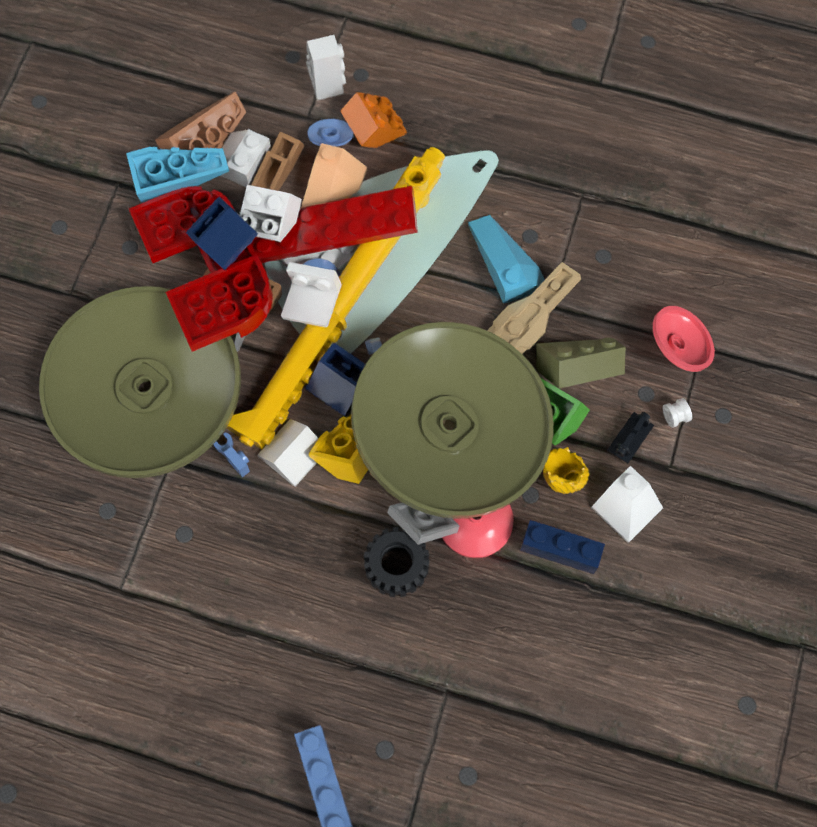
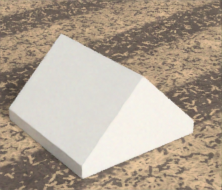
[257,419,318,487]

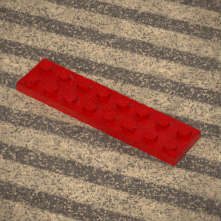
[251,185,418,263]

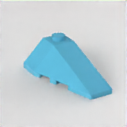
[126,147,229,203]
[468,215,545,304]

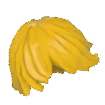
[543,447,589,494]

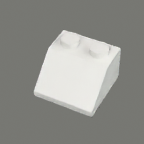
[220,129,271,187]

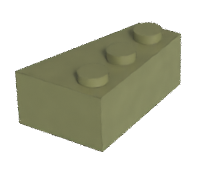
[536,337,626,389]

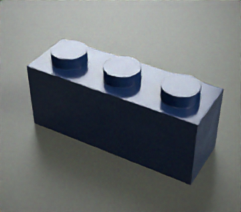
[520,520,605,575]

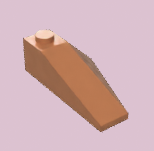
[155,92,246,150]

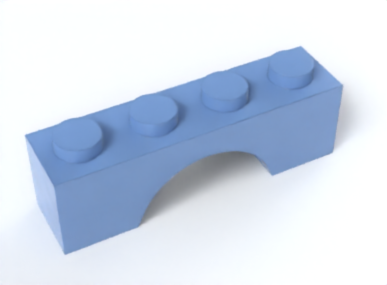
[294,725,353,827]

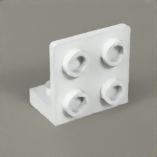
[281,262,342,328]

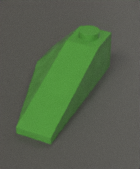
[541,378,590,446]

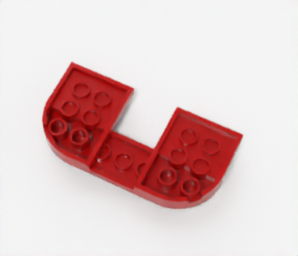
[129,186,273,352]

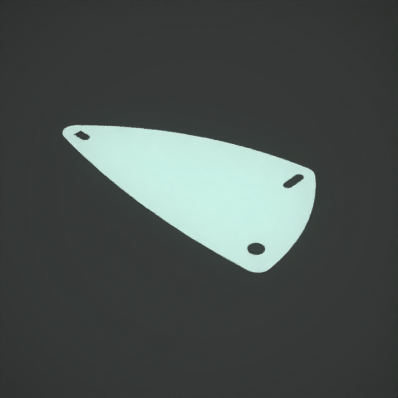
[264,150,498,354]

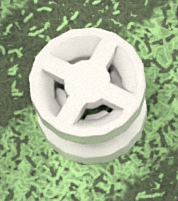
[663,398,692,428]

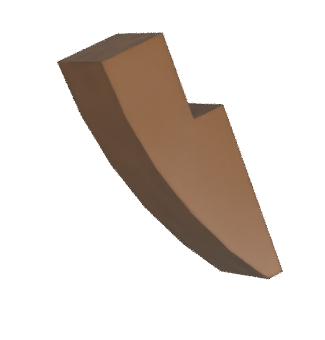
[251,132,305,191]

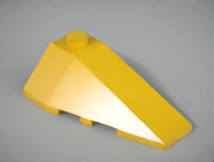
[309,414,368,484]

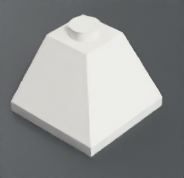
[591,466,663,543]

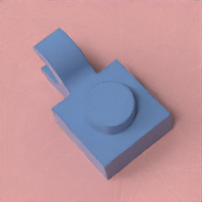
[214,432,250,477]

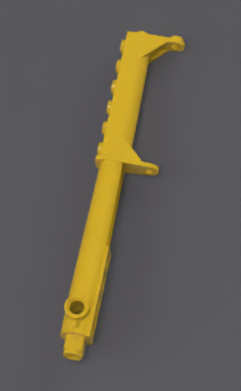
[226,147,445,450]

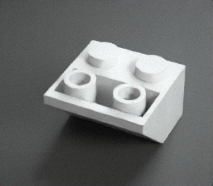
[240,185,302,242]

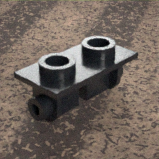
[607,412,654,464]

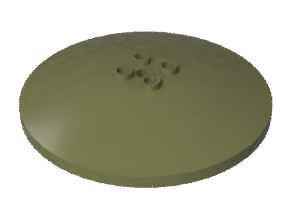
[39,286,241,478]
[351,322,553,519]

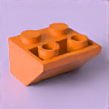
[340,92,407,148]

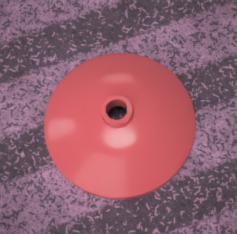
[653,306,714,372]
[442,504,514,558]

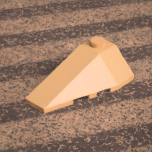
[301,143,367,208]

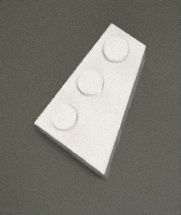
[306,35,346,100]

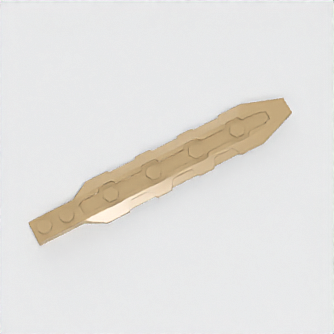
[369,262,581,478]

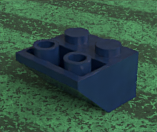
[186,197,258,270]
[306,343,366,417]

